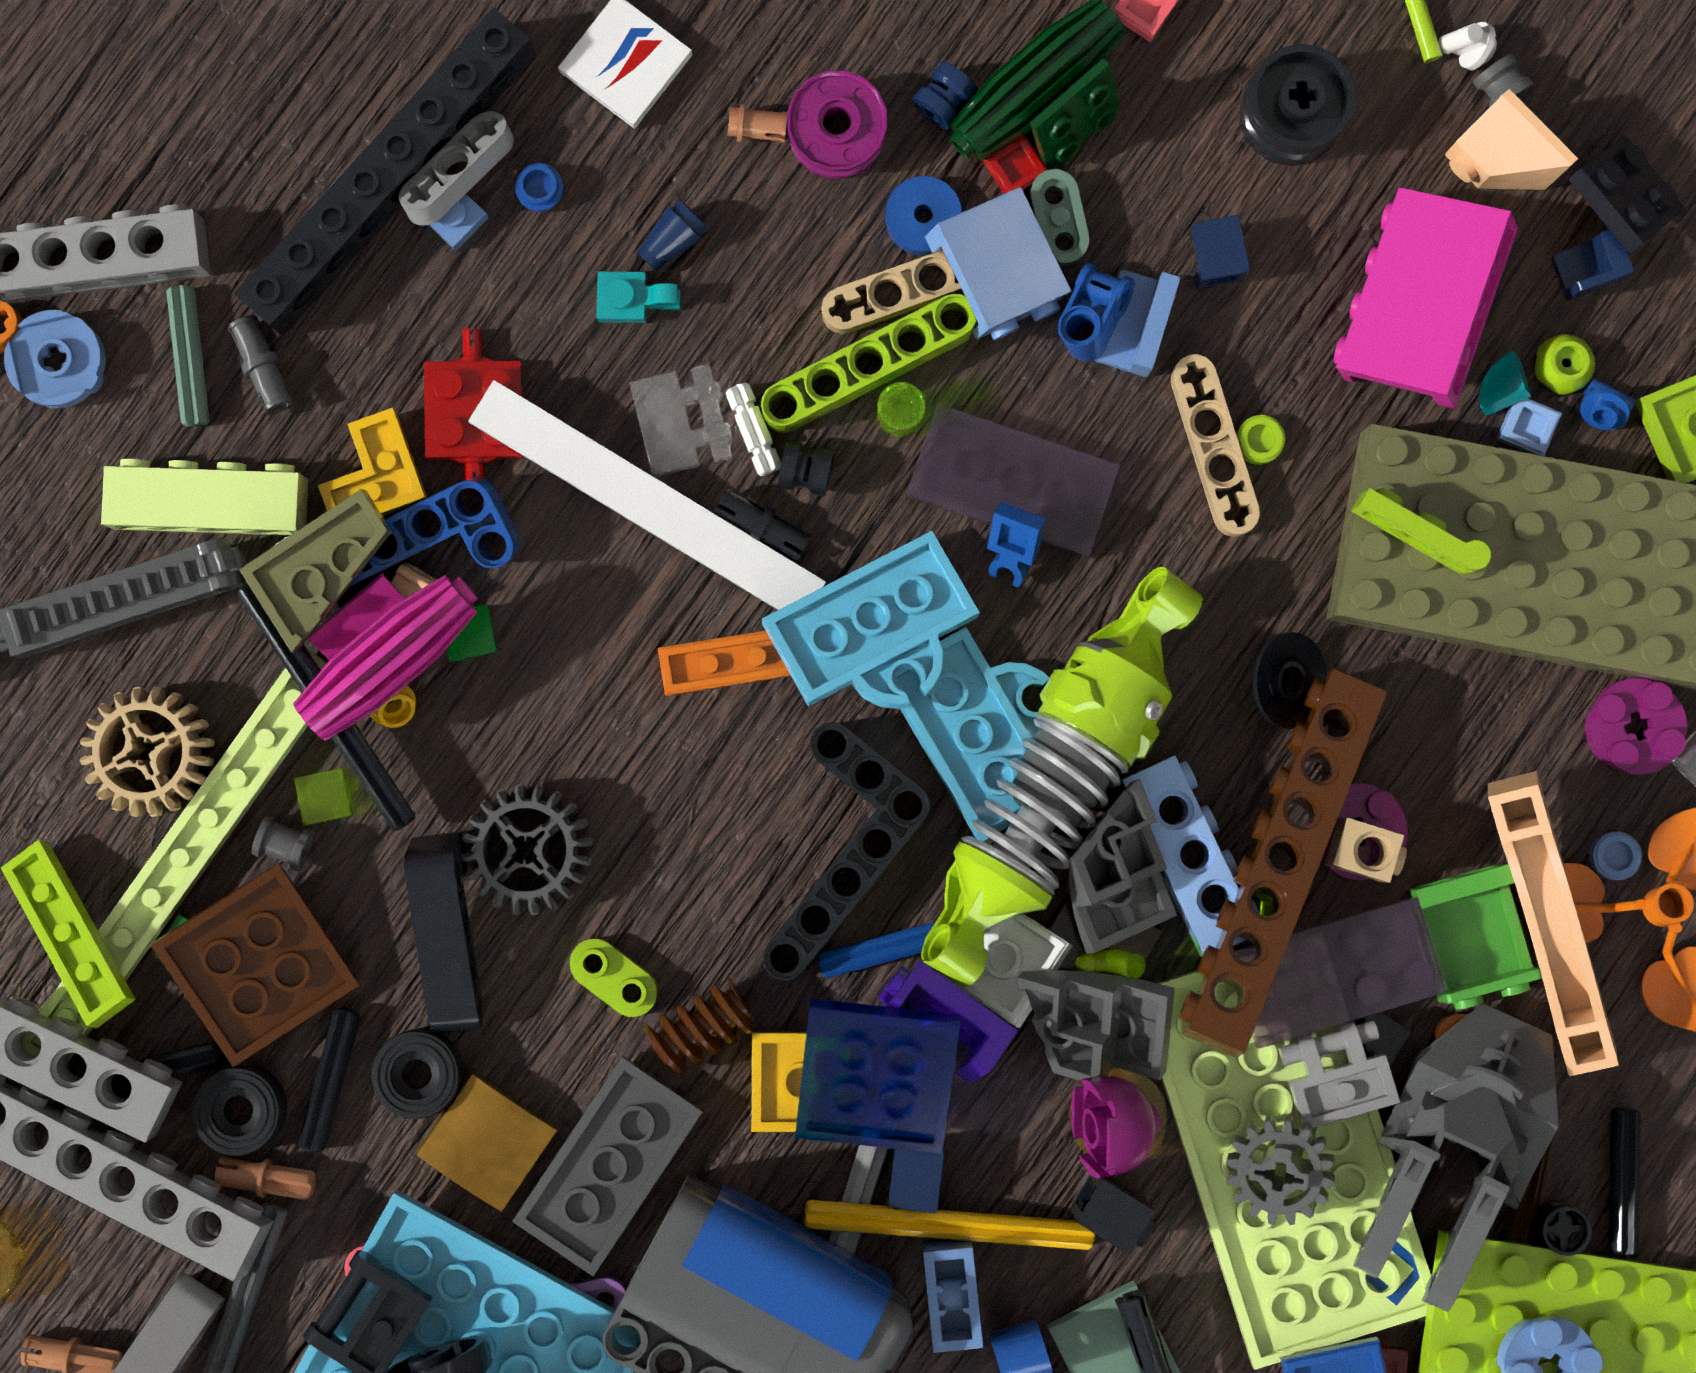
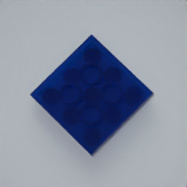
[795,998,960,1154]

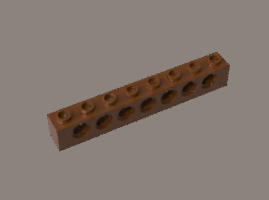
[1179,669,1388,1058]

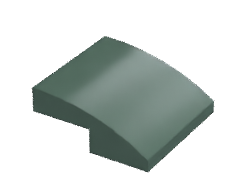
[1047,1280,1181,1373]

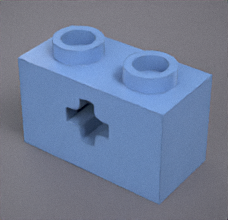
[923,1240,983,1353]

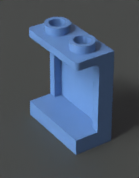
[925,187,1071,341]

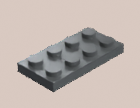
[512,1055,704,1276]

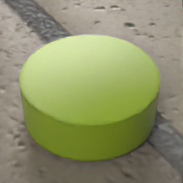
[1236,415,1285,465]

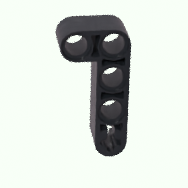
[404,832,483,1034]

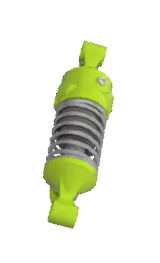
[921,566,1203,987]

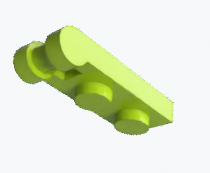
[1351,487,1491,575]

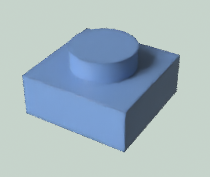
[428,194,489,251]

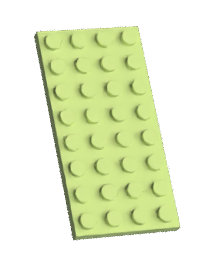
[1158,933,1431,1370]

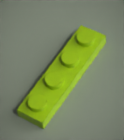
[1,839,136,1028]

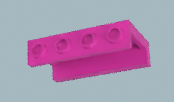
[1334,187,1518,409]

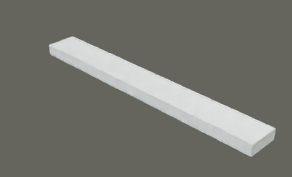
[468,380,826,610]

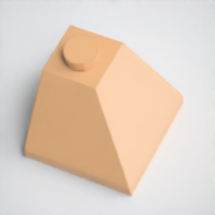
[1445,89,1578,190]

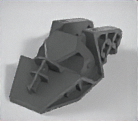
[1353,1003,1559,1312]

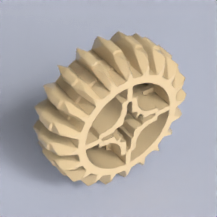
[79,687,214,817]

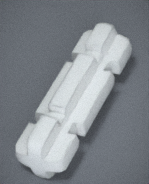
[726,383,781,476]

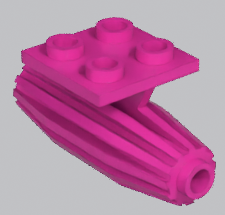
[293,573,478,741]

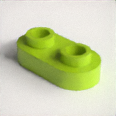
[570,938,658,1017]

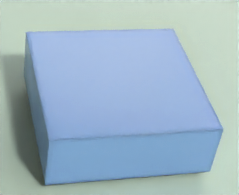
[1496,398,1562,456]

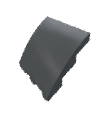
[1069,779,1177,954]
[1017,970,1175,1081]

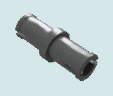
[228,315,294,415]

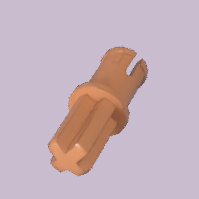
[215,1156,316,1200]
[21,1334,123,1373]

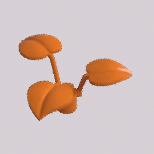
[1564,808,1696,1032]

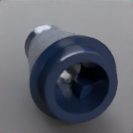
[637,199,707,271]

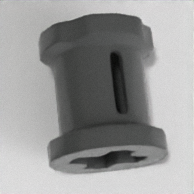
[251,815,315,872]

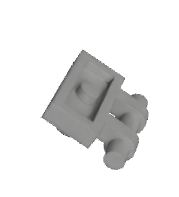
[1278,1020,1400,1128]

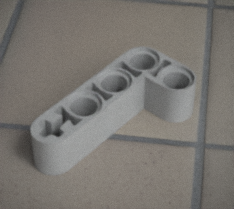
[112,1272,226,1373]

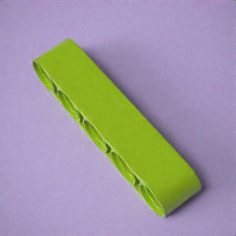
[761,294,976,433]

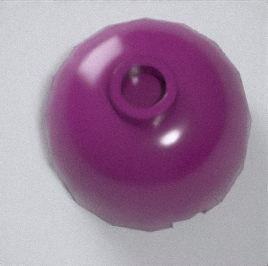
[1070,1076,1161,1179]

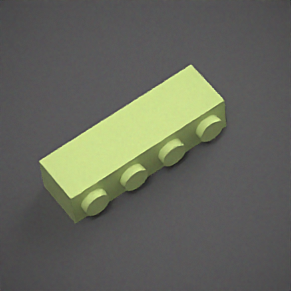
[101,459,309,536]

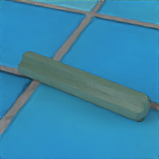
[166,285,209,427]

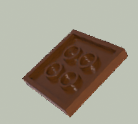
[151,862,360,1067]

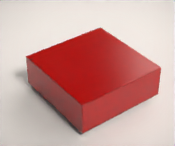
[983,134,1048,194]

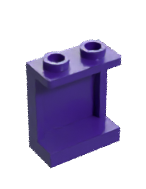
[877,960,1018,1084]

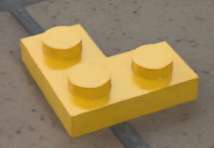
[318,407,427,516]

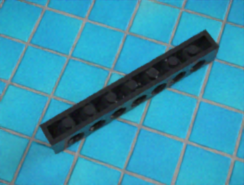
[234,8,537,337]

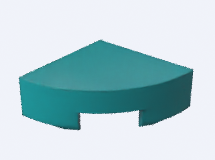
[1479,350,1531,416]

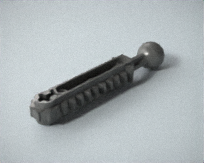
[0,537,247,659]

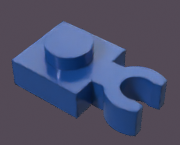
[987,501,1046,588]

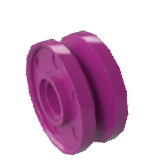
[787,70,887,179]

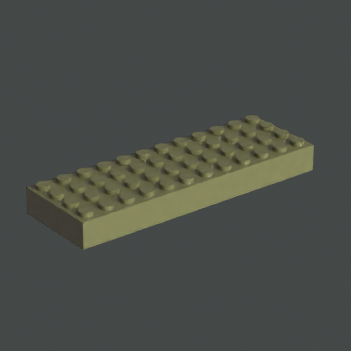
[1326,424,1696,690]

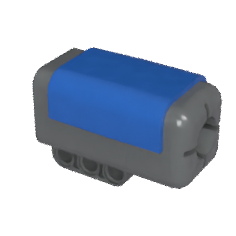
[603,1174,913,1373]

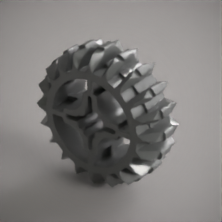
[461,784,594,915]

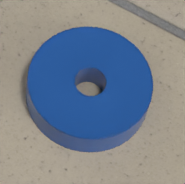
[885,176,962,256]

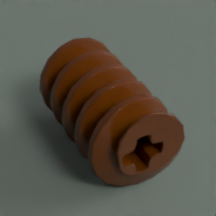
[643,976,755,1075]

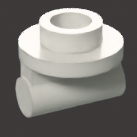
[1439,22,1497,70]

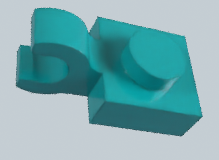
[596,271,681,323]

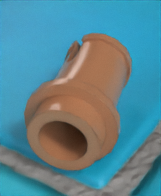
[727,103,787,143]

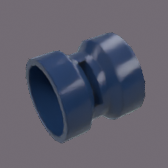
[911,61,978,130]

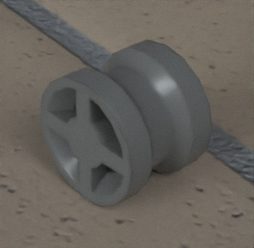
[1472,53,1535,107]

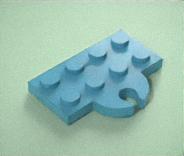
[762,531,980,709]
[892,627,1050,842]

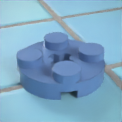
[4,310,106,408]
[1497,1315,1603,1373]

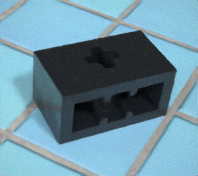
[1069,1174,1156,1255]

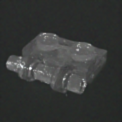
[629,364,733,478]

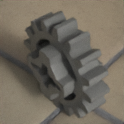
[1226,1115,1335,1225]

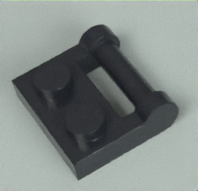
[303,1250,433,1373]

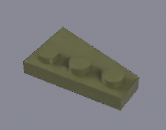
[239,489,392,653]

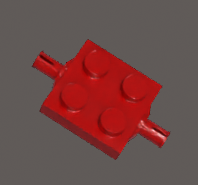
[424,328,523,493]

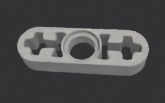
[399,111,514,225]

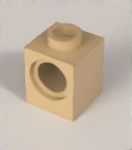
[1324,818,1407,883]

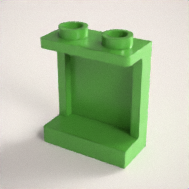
[1406,863,1542,1010]

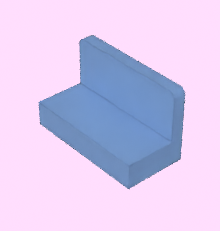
[1094,270,1181,377]

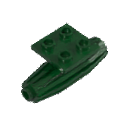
[949,0,1126,170]

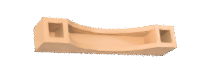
[1488,771,1619,1076]

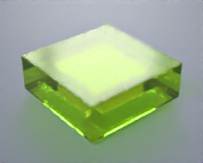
[294,768,354,826]

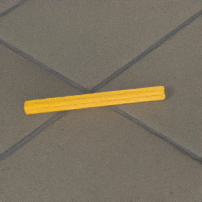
[804,1200,1095,1250]

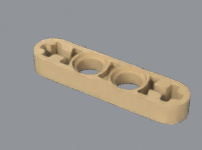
[821,250,963,334]
[1171,354,1260,537]

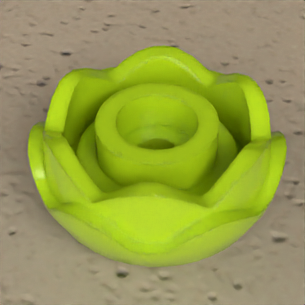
[1535,334,1595,395]

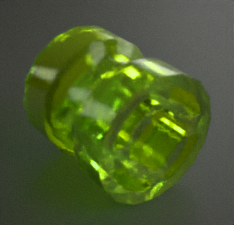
[877,382,925,437]

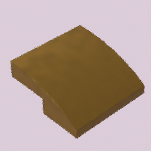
[415,1071,557,1212]

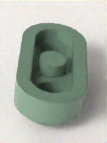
[1030,169,1089,267]

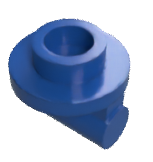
[1580,377,1636,430]

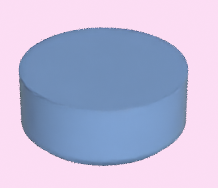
[1589,832,1642,880]

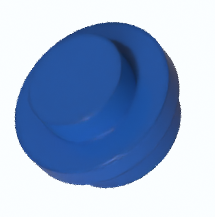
[515,163,564,212]

